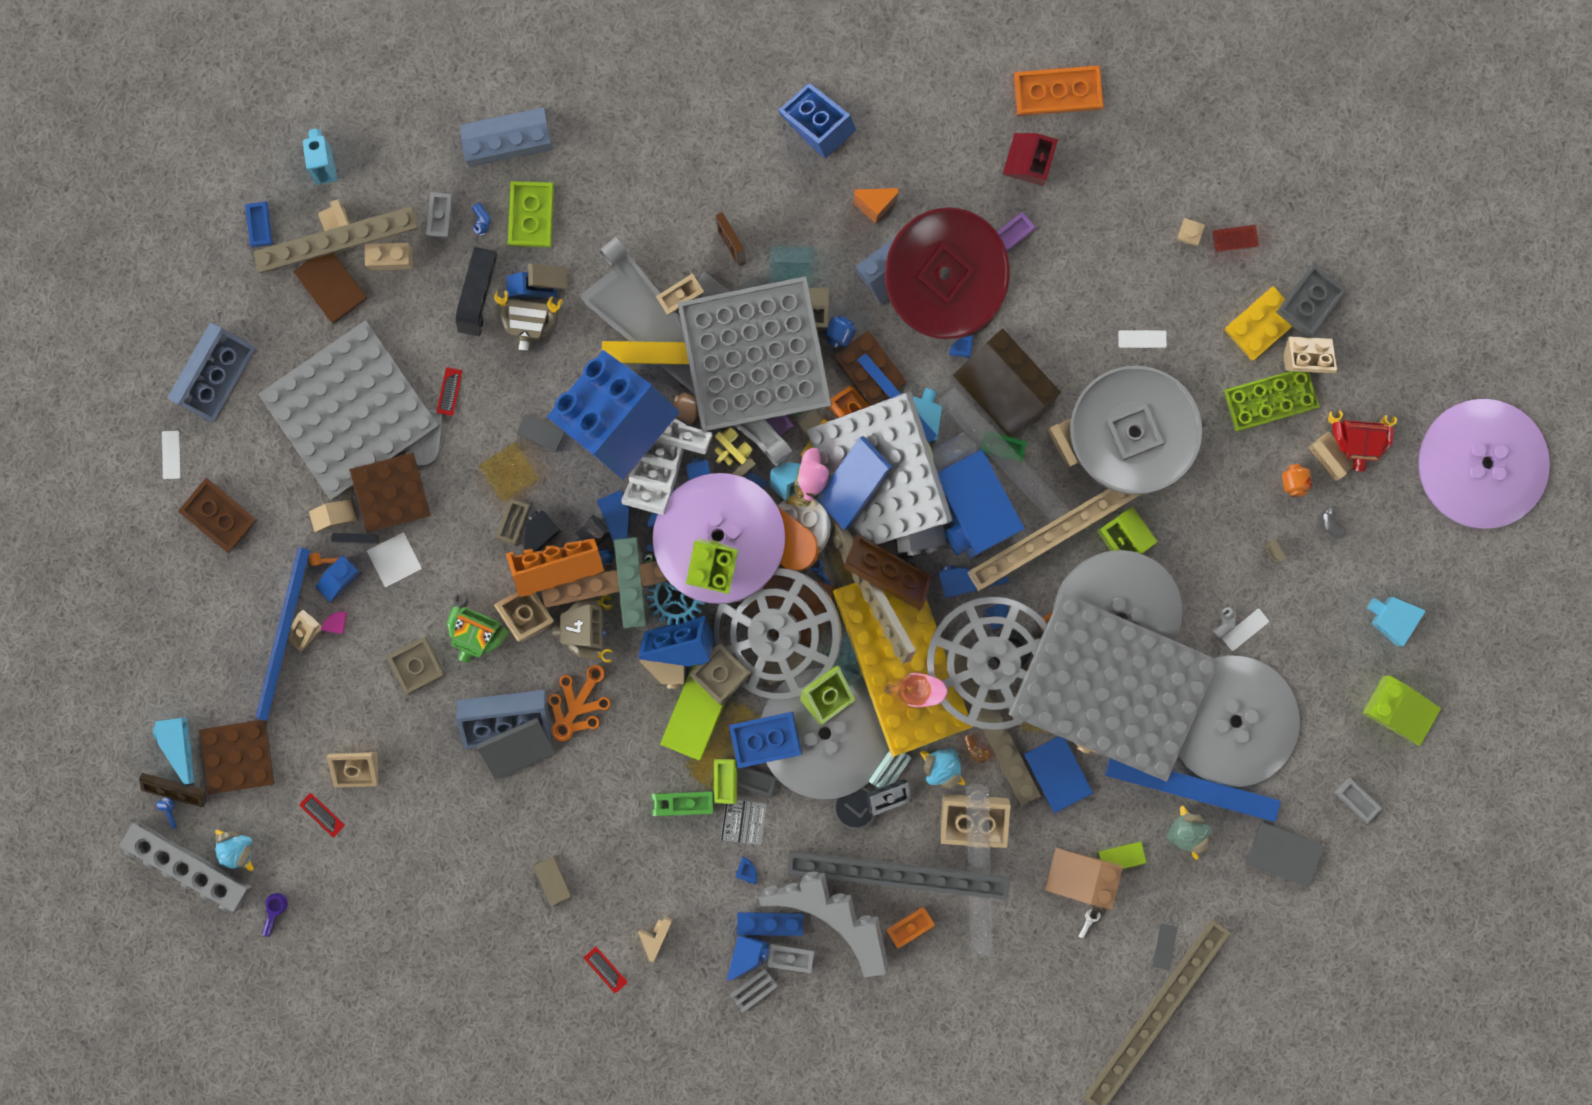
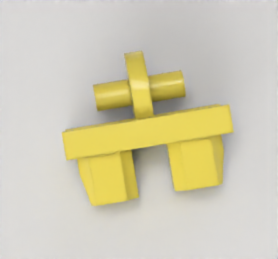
[714,427,753,466]

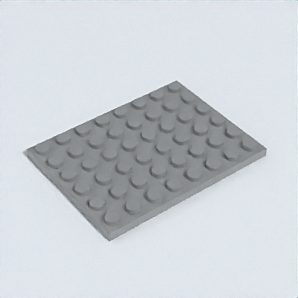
[1009,592,1219,782]

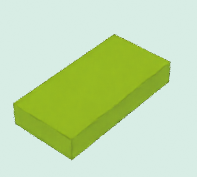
[714,759,737,804]
[1098,841,1146,869]

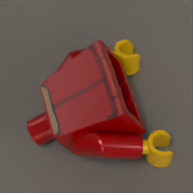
[1328,411,1397,472]

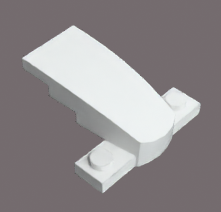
[622,419,712,515]

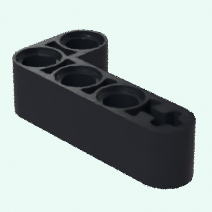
[456,247,497,336]

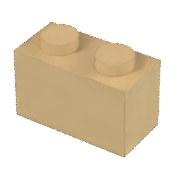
[365,243,413,270]

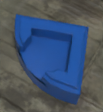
[949,336,973,358]
[735,856,757,885]

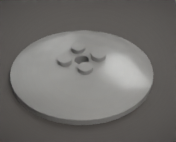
[1070,366,1202,495]
[1053,550,1182,641]
[1178,656,1300,787]
[761,668,889,799]

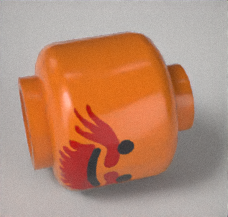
[1282,464,1312,497]

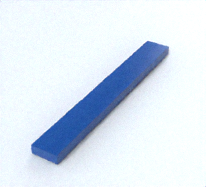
[255,547,310,721]
[1105,758,1281,822]

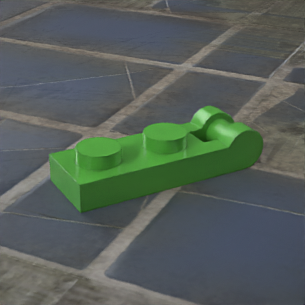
[651,791,713,816]

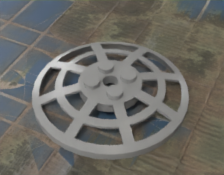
[714,568,842,699]
[927,597,1047,730]

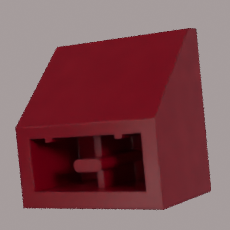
[1002,133,1058,186]

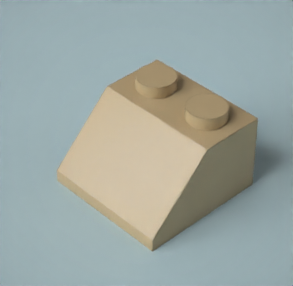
[494,592,554,642]

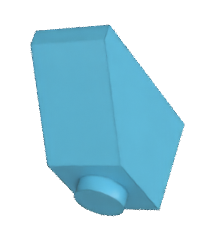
[770,462,803,501]

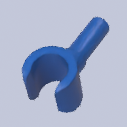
[810,558,832,585]
[157,798,177,829]

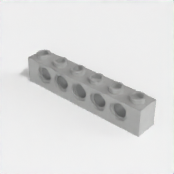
[119,822,252,913]

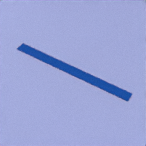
[857,353,937,442]

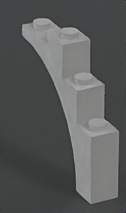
[759,871,888,977]

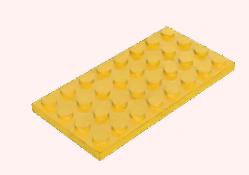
[833,583,973,757]

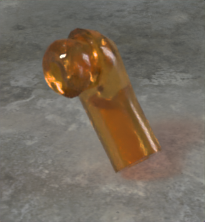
[963,735,990,763]

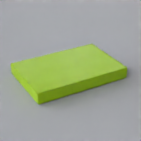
[508,181,554,248]

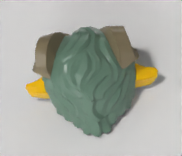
[1166,806,1212,860]

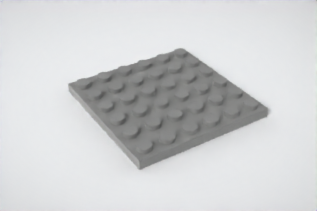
[678,276,832,431]
[258,320,440,501]
[807,392,953,545]

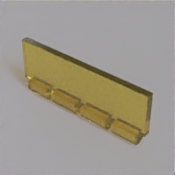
[686,701,761,790]

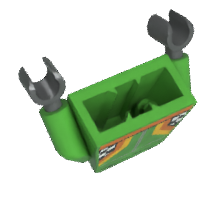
[446,594,509,663]

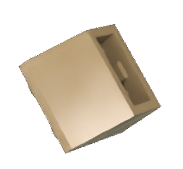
[1283,337,1337,373]

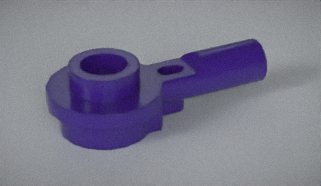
[262,893,288,937]

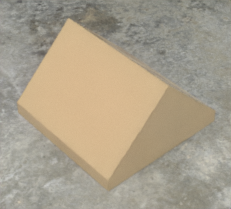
[327,752,378,787]

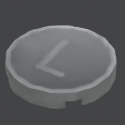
[834,787,876,830]

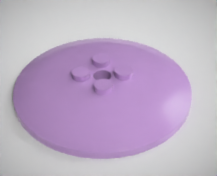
[1418,399,1550,529]
[653,473,785,604]

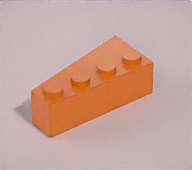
[506,539,604,597]

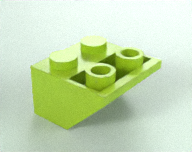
[1097,506,1157,554]
[686,538,739,594]

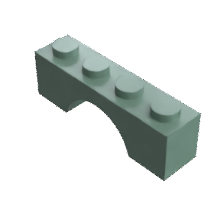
[614,537,647,628]

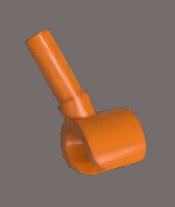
[308,553,339,567]

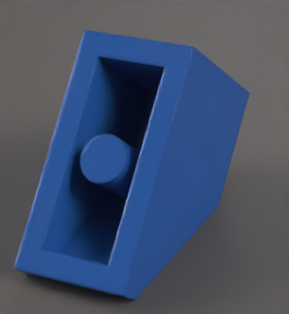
[506,272,557,299]
[315,556,362,603]
[727,935,770,980]

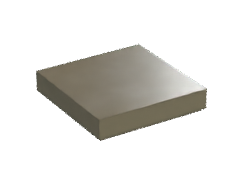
[386,637,446,695]
[689,643,751,705]

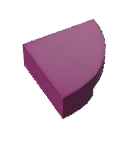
[321,612,347,634]

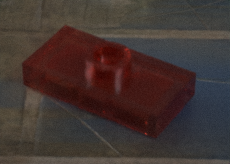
[1212,225,1259,253]

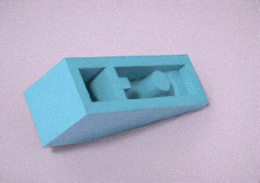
[153,718,195,784]

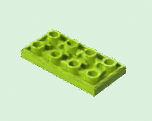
[1223,371,1320,432]
[660,665,726,761]

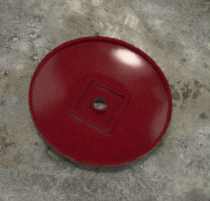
[885,207,1010,339]

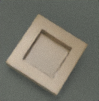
[1177,218,1205,246]

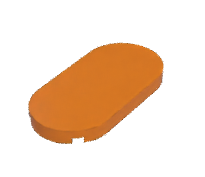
[776,505,819,571]

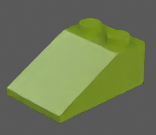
[1362,676,1441,746]

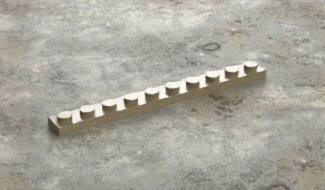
[1082,919,1230,1105]

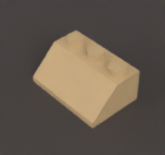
[941,794,1011,848]

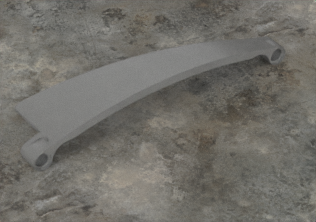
[580,237,793,466]

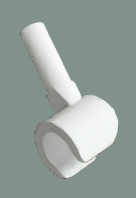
[1079,909,1101,939]

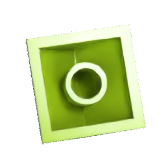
[800,666,855,725]

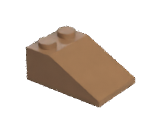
[1045,847,1123,910]

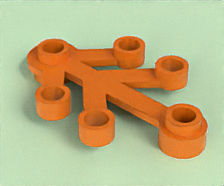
[548,665,611,742]

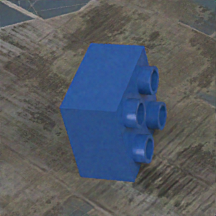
[547,350,680,480]
[937,450,1025,559]

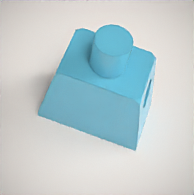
[303,129,338,185]
[913,388,942,443]
[1367,597,1425,647]

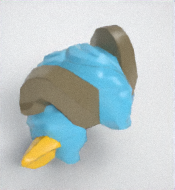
[920,747,965,788]
[215,829,254,871]

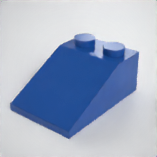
[778,83,856,159]
[638,616,714,666]

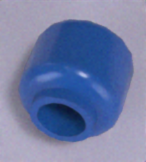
[824,315,856,348]

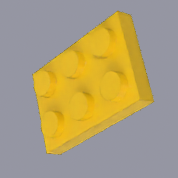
[1224,286,1292,361]

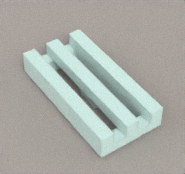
[869,750,911,788]

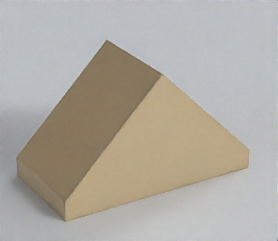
[309,499,357,533]

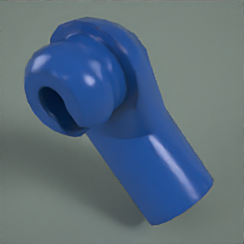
[472,202,491,235]

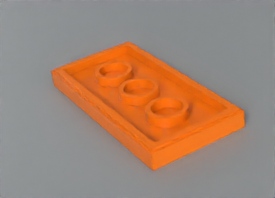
[1014,65,1104,116]

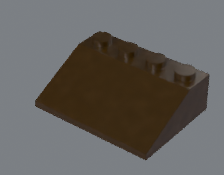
[953,328,1061,438]

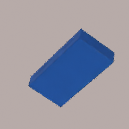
[245,201,273,248]

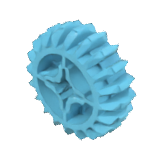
[647,581,705,625]

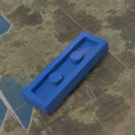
[737,912,803,936]

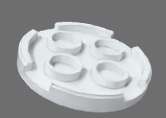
[778,495,831,553]

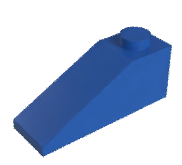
[597,490,631,542]
[938,565,1009,599]

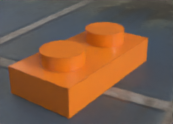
[886,906,935,949]

